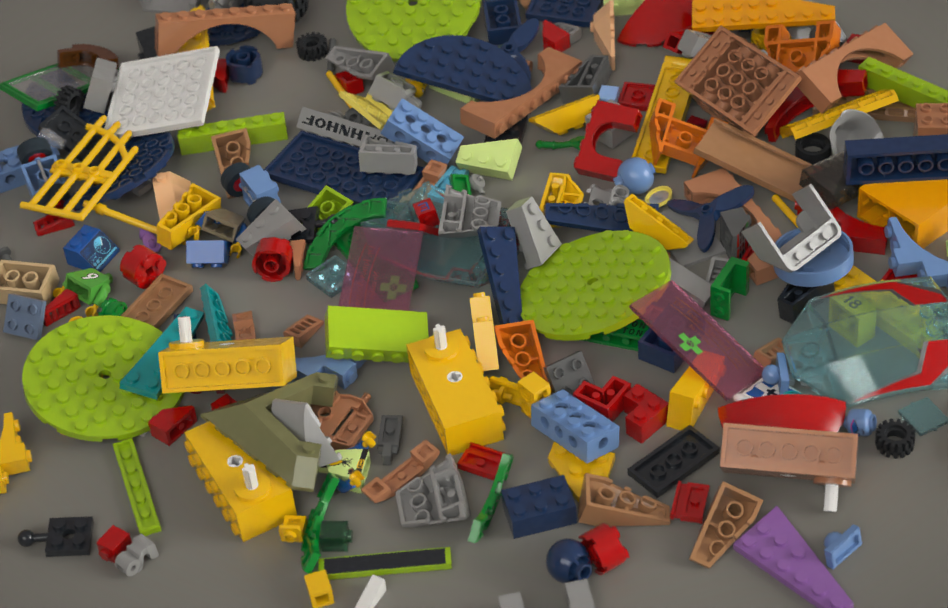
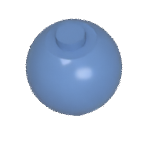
[613,157,656,195]

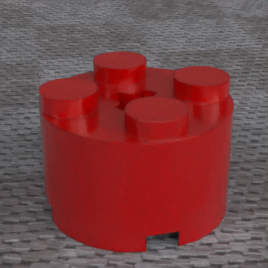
[252,237,293,282]
[120,245,167,289]
[579,523,629,575]

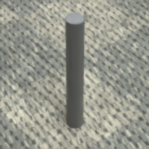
[327,38,336,73]

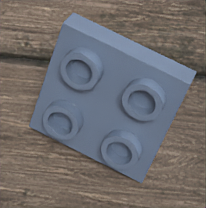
[3,294,47,340]

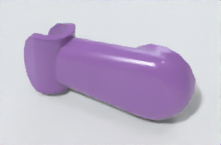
[139,228,162,253]

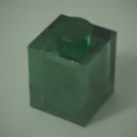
[319,521,353,552]

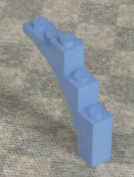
[884,217,948,292]
[271,355,367,389]

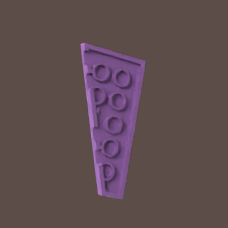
[733,506,854,608]

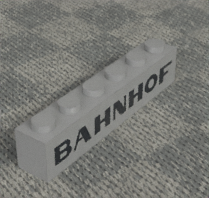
[296,106,395,147]

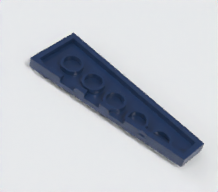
[544,203,659,232]
[477,227,523,325]

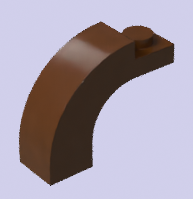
[57,44,118,70]

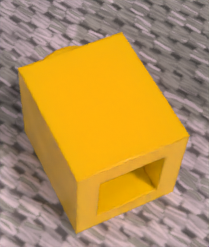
[304,570,335,608]

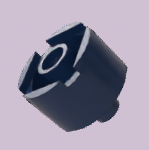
[226,45,263,85]

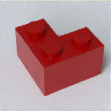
[573,375,631,422]
[623,383,669,444]

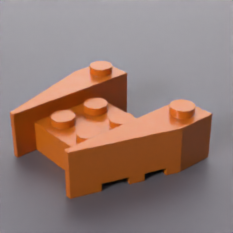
[764,20,841,73]
[649,98,728,178]

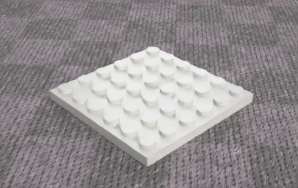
[102,46,220,141]

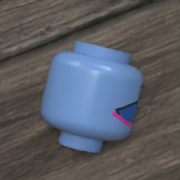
[843,409,877,437]

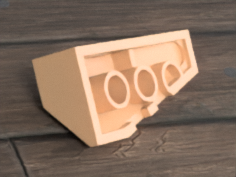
[590,0,615,71]
[152,171,191,220]

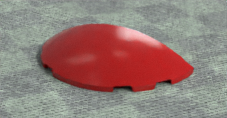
[617,0,692,47]
[717,394,846,432]

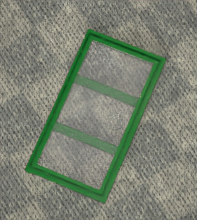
[0,63,120,111]

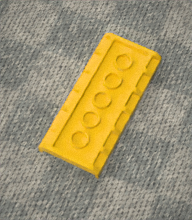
[779,89,899,140]

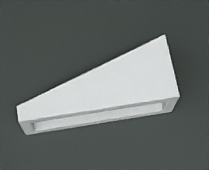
[355,575,387,608]

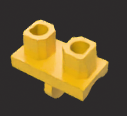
[489,376,521,407]

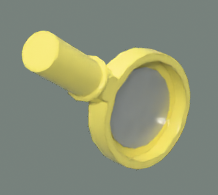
[645,186,673,207]

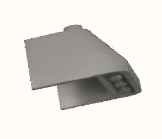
[741,184,841,273]

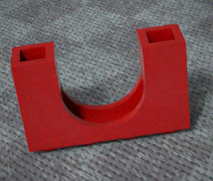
[574,100,642,182]

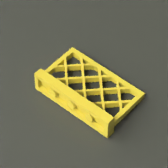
[338,91,393,130]

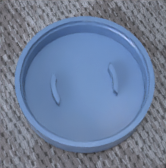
[773,228,854,287]

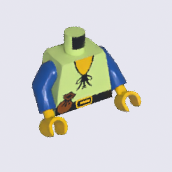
[318,431,376,493]

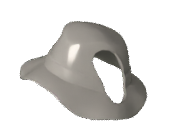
[829,109,885,168]

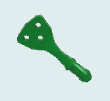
[535,136,585,150]

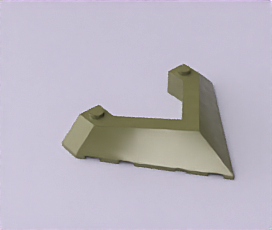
[201,372,339,492]

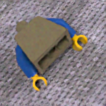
[188,208,247,259]

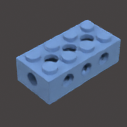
[380,98,464,164]
[0,136,61,193]
[531,389,619,463]

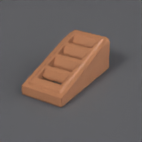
[290,239,307,280]
[283,314,324,348]
[752,337,794,370]

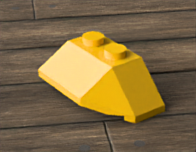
[528,94,600,135]
[539,172,584,228]
[624,194,694,250]

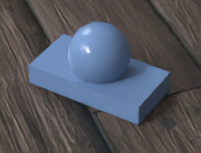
[761,353,789,395]
[824,524,862,569]

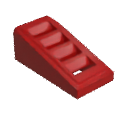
[334,71,364,95]
[33,207,75,237]
[43,289,81,327]

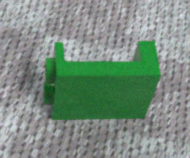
[710,256,750,321]

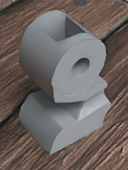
[115,534,159,576]

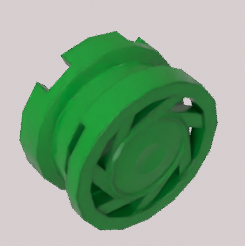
[98,298,128,316]

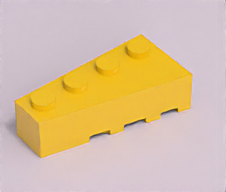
[157,183,221,250]

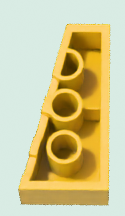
[666,352,725,431]

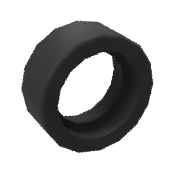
[795,132,831,166]

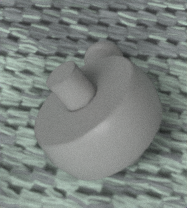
[469,174,485,195]

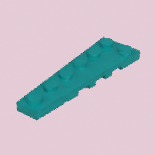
[200,283,233,342]
[120,307,204,400]

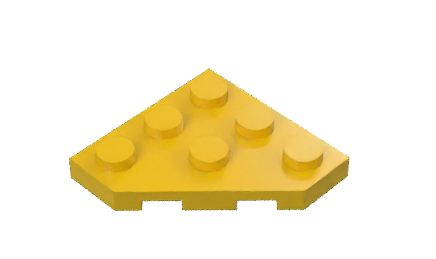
[548,442,616,502]

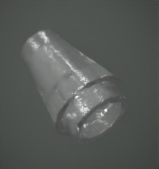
[38,127,66,150]

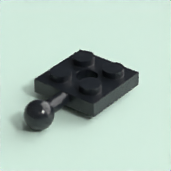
[288,206,337,244]
[18,516,94,557]

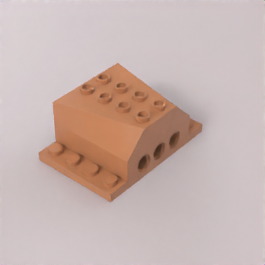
[674,25,802,138]

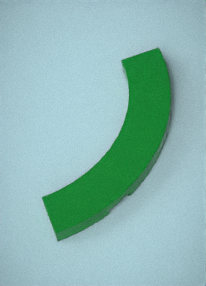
[303,198,387,271]
[468,453,514,543]
[301,472,340,574]

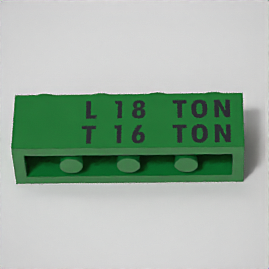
[582,319,652,351]

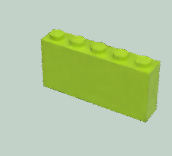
[325,306,429,363]

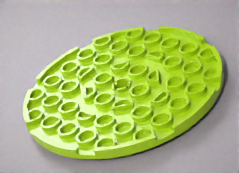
[346,0,481,62]
[520,230,672,341]
[22,315,184,442]

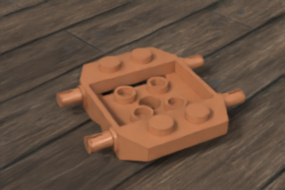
[309,391,374,451]

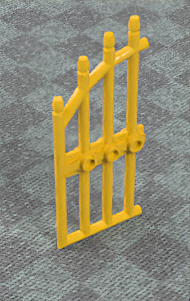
[20,115,139,221]

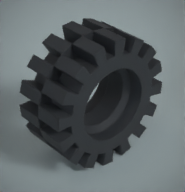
[296,32,328,62]
[54,85,85,116]
[875,418,915,459]

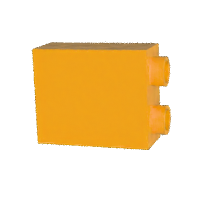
[857,179,948,249]

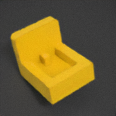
[278,515,307,543]

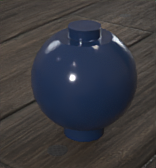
[546,539,592,584]

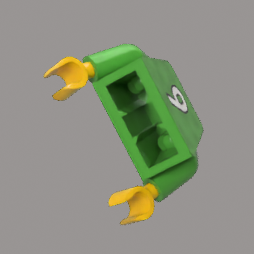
[53,268,113,317]

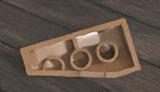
[211,128,251,199]
[578,473,671,526]
[689,481,763,569]

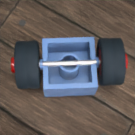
[17,137,70,209]
[221,162,281,223]

